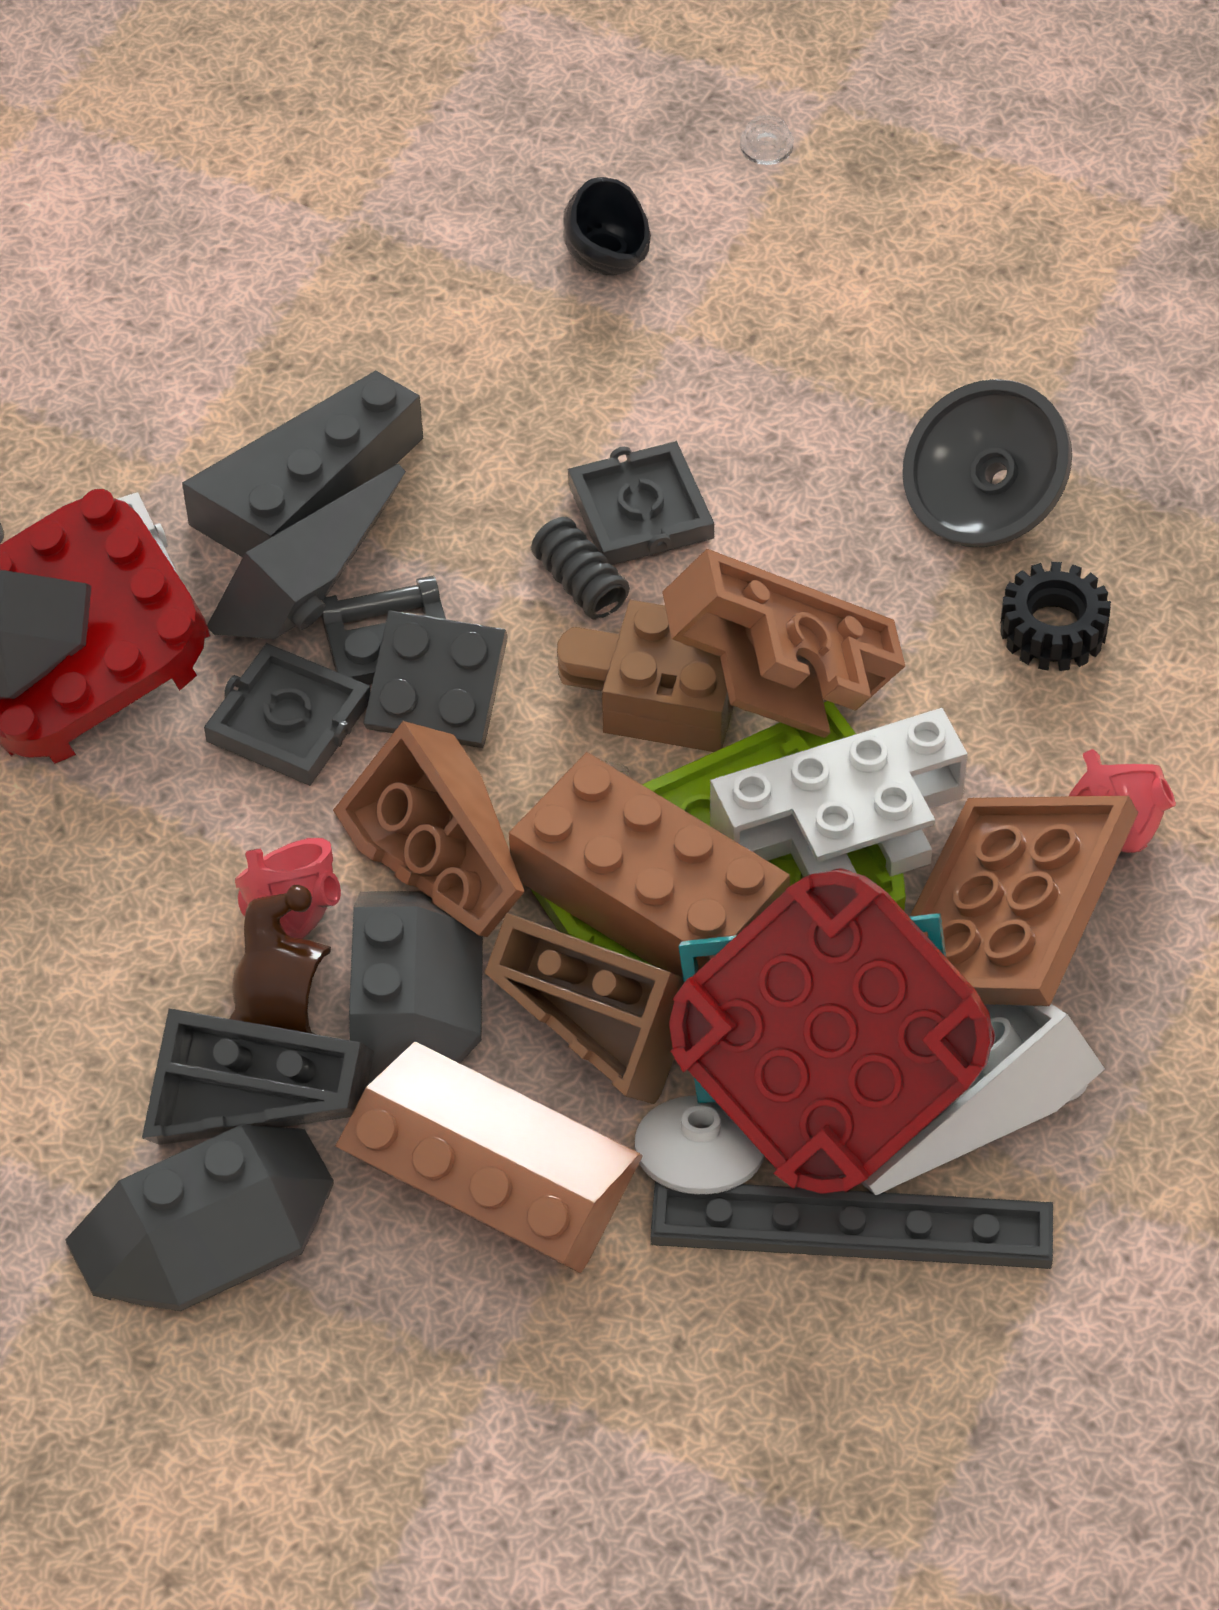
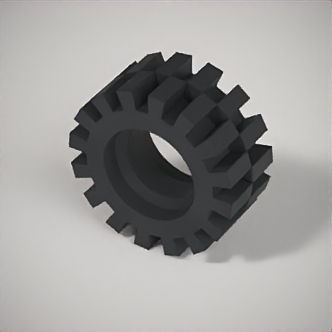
[1000,562,1111,671]

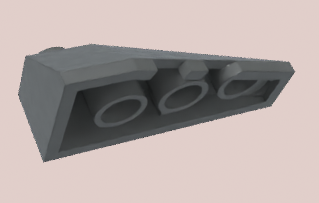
[207,464,406,639]

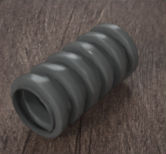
[531,517,630,620]

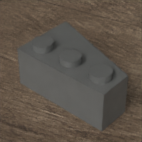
[142,1008,374,1145]

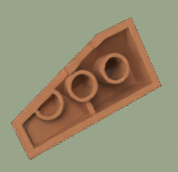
[333,721,525,937]

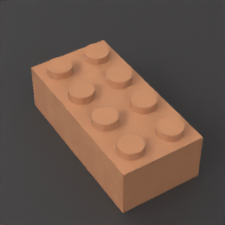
[509,752,790,976]

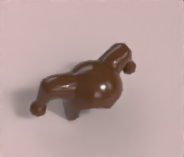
[229,885,331,1034]

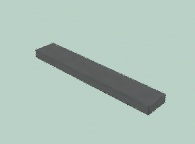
[651,1181,1053,1269]

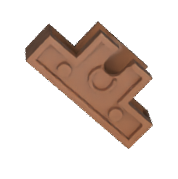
[662,549,906,738]

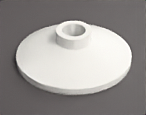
[635,1095,765,1195]

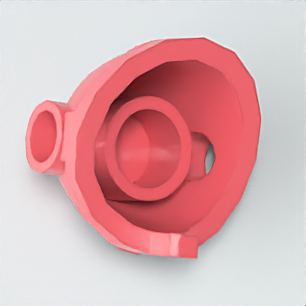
[1069,749,1176,853]
[235,838,341,939]

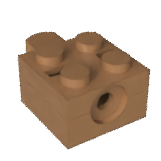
[557,599,734,752]

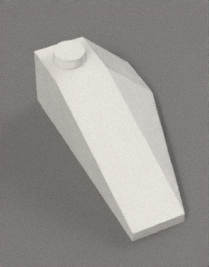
[861,1004,1105,1195]

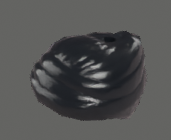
[563,177,651,275]

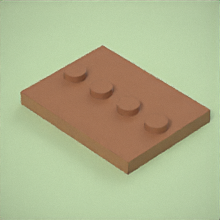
[909,796,1138,1006]

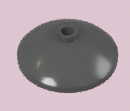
[903,379,1072,547]

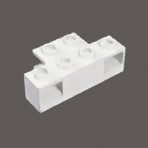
[710,708,967,878]

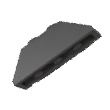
[0,570,91,699]
[349,891,483,1085]
[65,1125,334,1311]

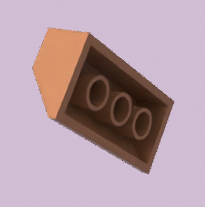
[335,1042,643,1274]

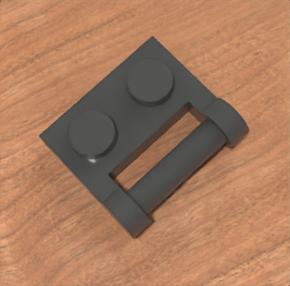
[321,575,446,685]

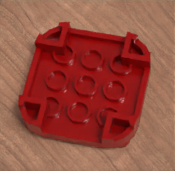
[0,489,211,764]
[669,868,995,1194]

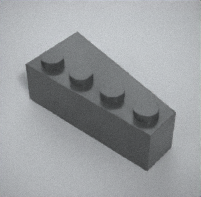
[182,370,423,558]

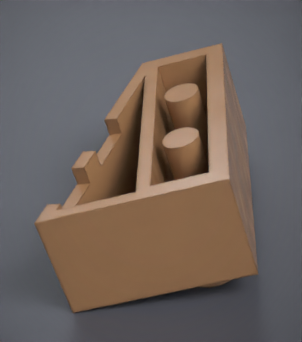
[484,912,684,1104]

